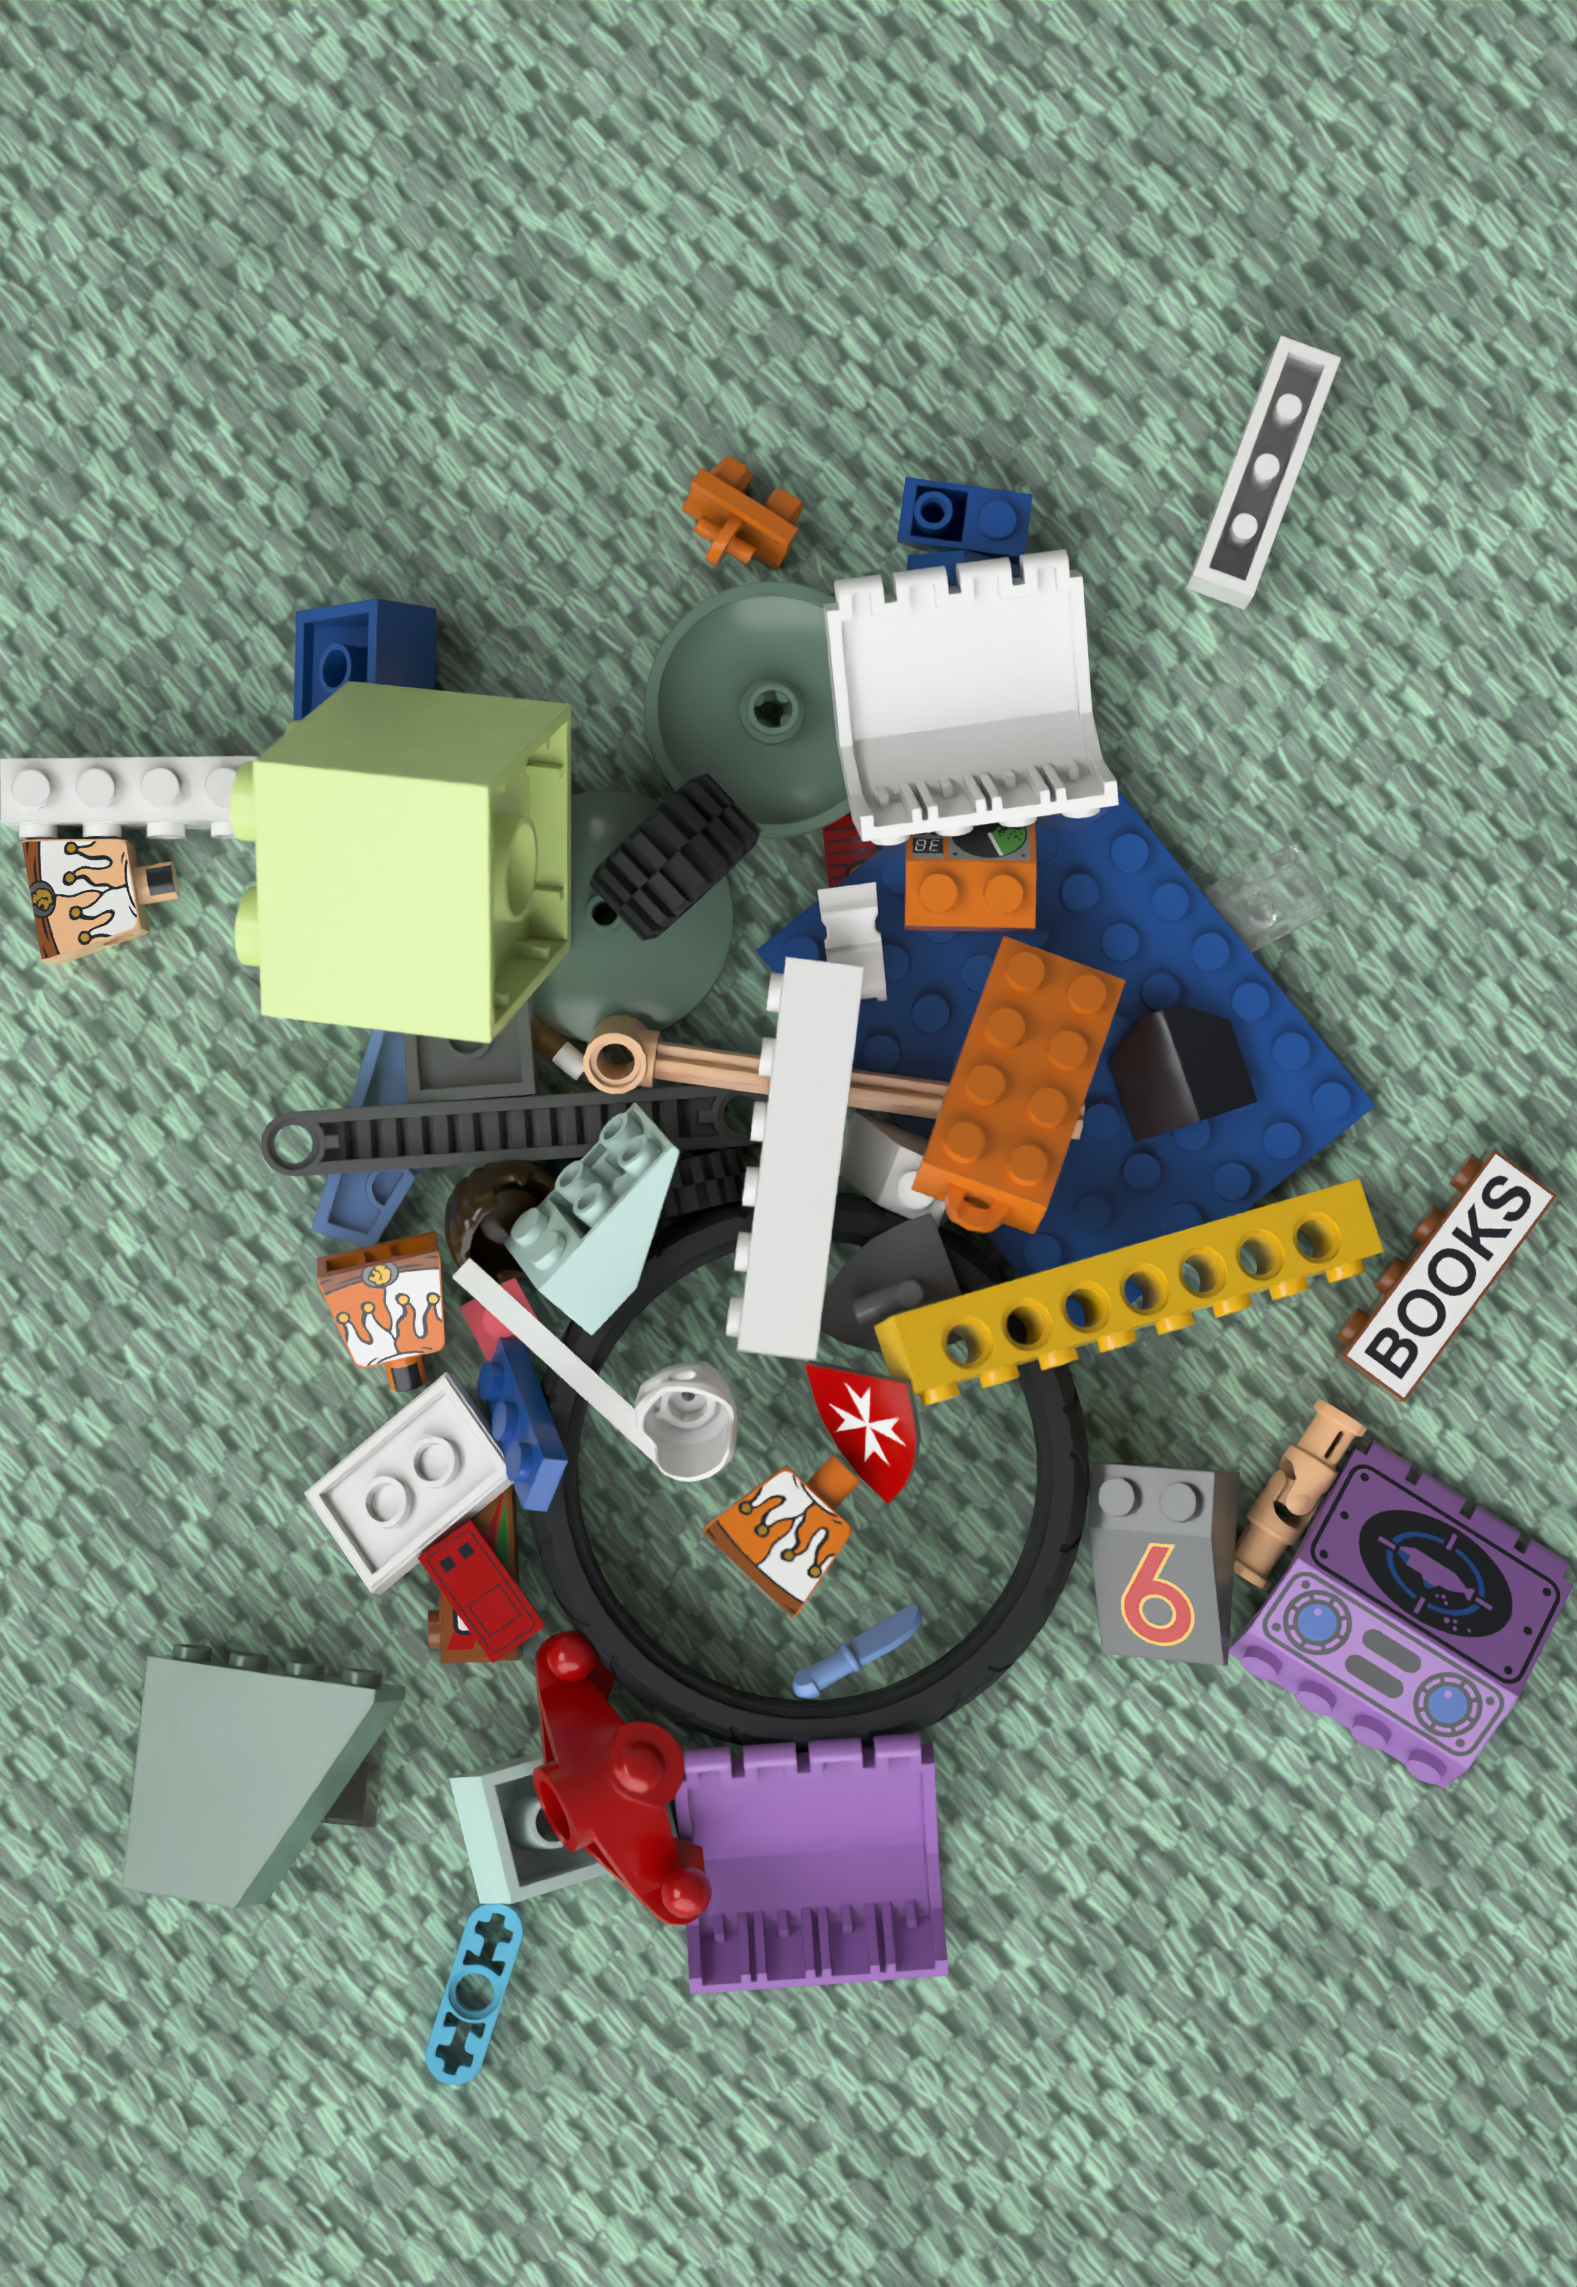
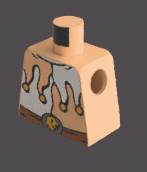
[21,839,180,966]

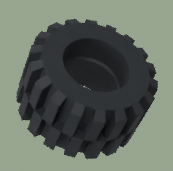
[590,773,761,942]

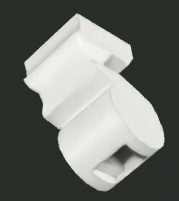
[817,882,887,1002]

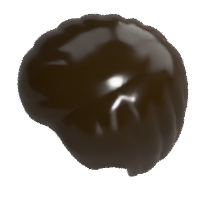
[444,1160,557,1285]

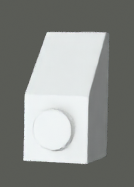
[839,1109,949,1229]

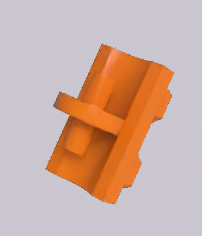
[682,456,803,571]

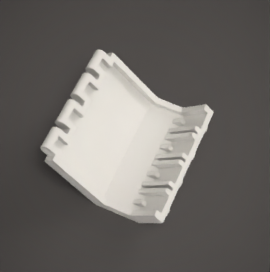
[823,549,1118,845]

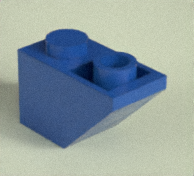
[897,477,1033,565]

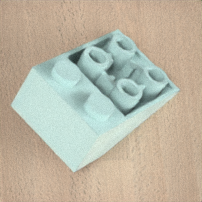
[504,1102,680,1336]

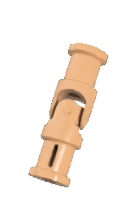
[1234,1399,1367,1592]

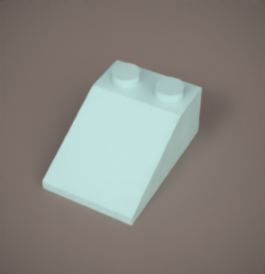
[449,1752,678,1904]

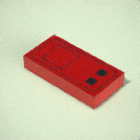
[417,1519,547,1664]

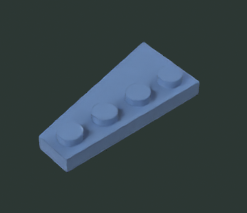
[311,1029,462,1247]

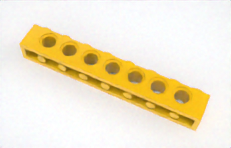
[874,1178,1384,1407]

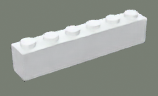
[726,957,864,1361]

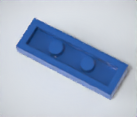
[478,1337,568,1512]

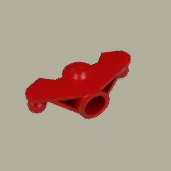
[533,1630,712,1926]

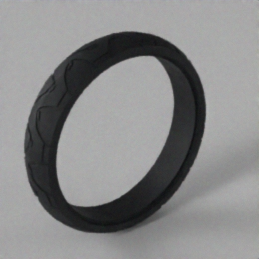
[529,1192,1089,1753]

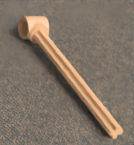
[583,1014,1085,1140]

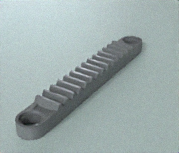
[261,1085,769,1176]

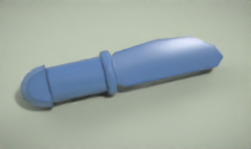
[792,1604,923,1699]

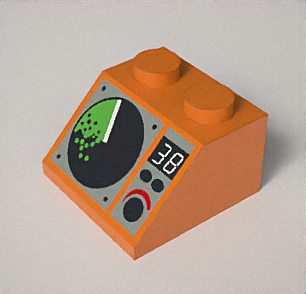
[904,822,1037,933]

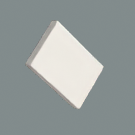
[304,1372,513,1595]

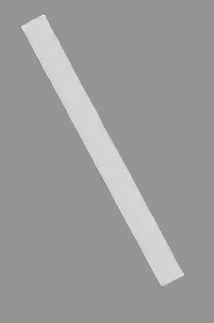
[452,1258,657,1465]

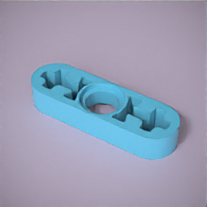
[425,1904,525,2085]

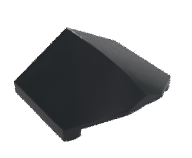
[1107,1004,1257,1143]

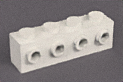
[0,756,258,840]

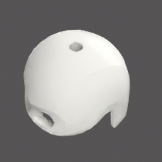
[635,1361,738,1482]

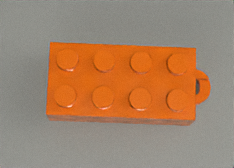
[911,936,1126,1235]

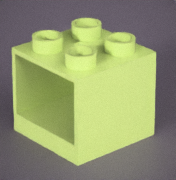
[230,681,571,1043]

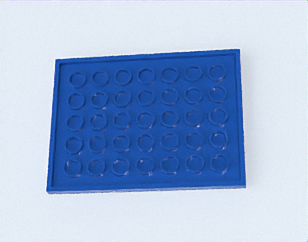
[756,789,1375,1327]

